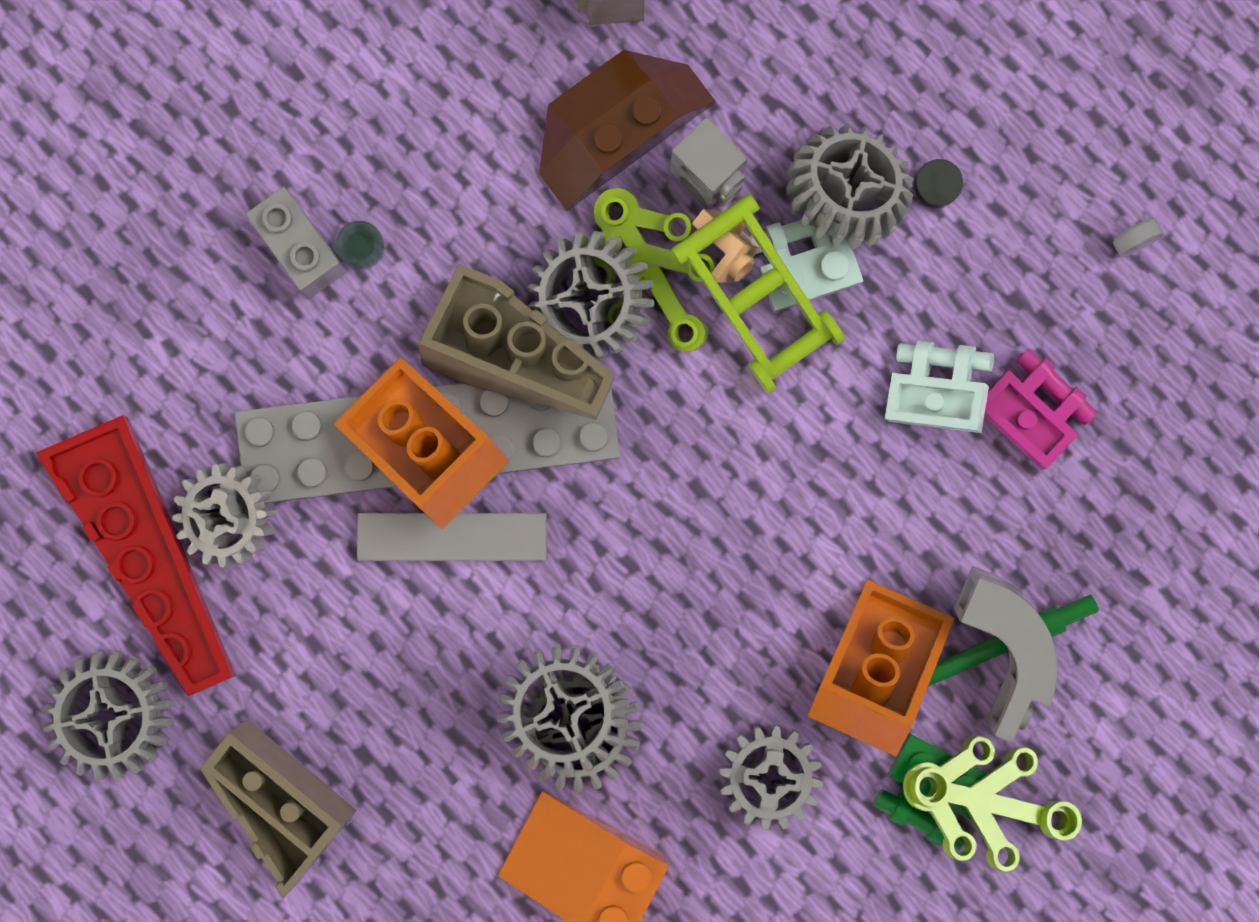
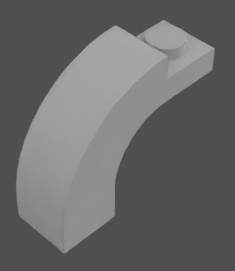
[954,566,1058,743]

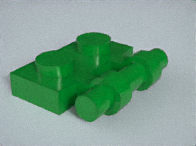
[873,733,987,850]

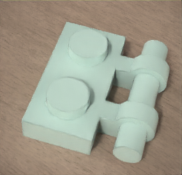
[750,220,864,313]
[885,341,994,433]

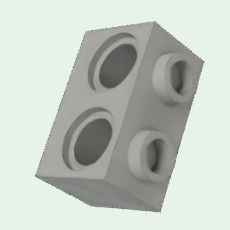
[670,117,747,210]
[245,187,347,299]

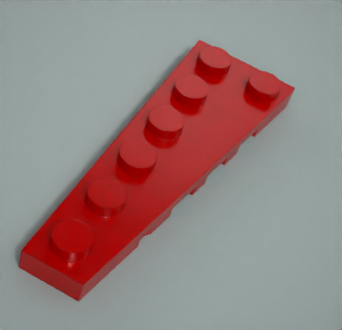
[36,415,236,696]

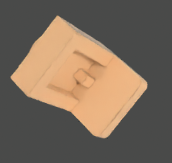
[692,209,760,284]

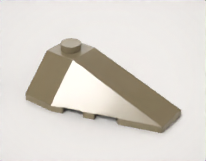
[418,264,615,420]

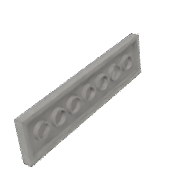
[235,365,620,504]

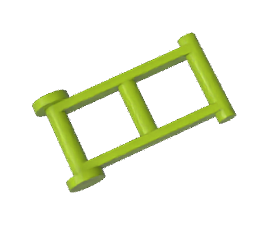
[670,193,846,394]

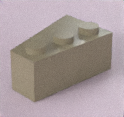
[200,720,357,899]

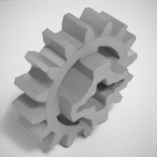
[172,463,276,568]
[718,724,823,831]

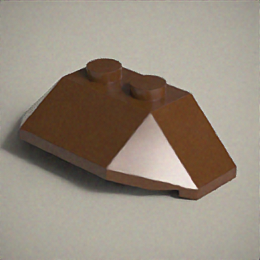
[539,50,716,211]

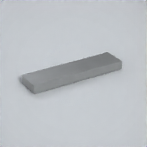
[357,513,547,561]

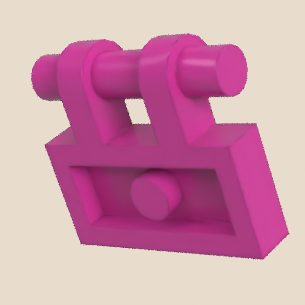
[984,348,1097,470]

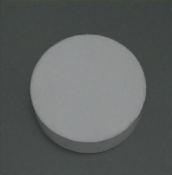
[1113,219,1163,258]

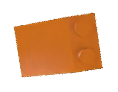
[334,357,509,530]
[807,579,955,757]
[498,790,669,922]

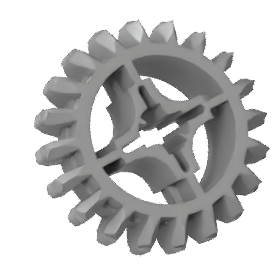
[786,123,914,250]
[527,231,655,359]
[497,644,629,778]
[41,651,174,781]
[513,664,642,792]

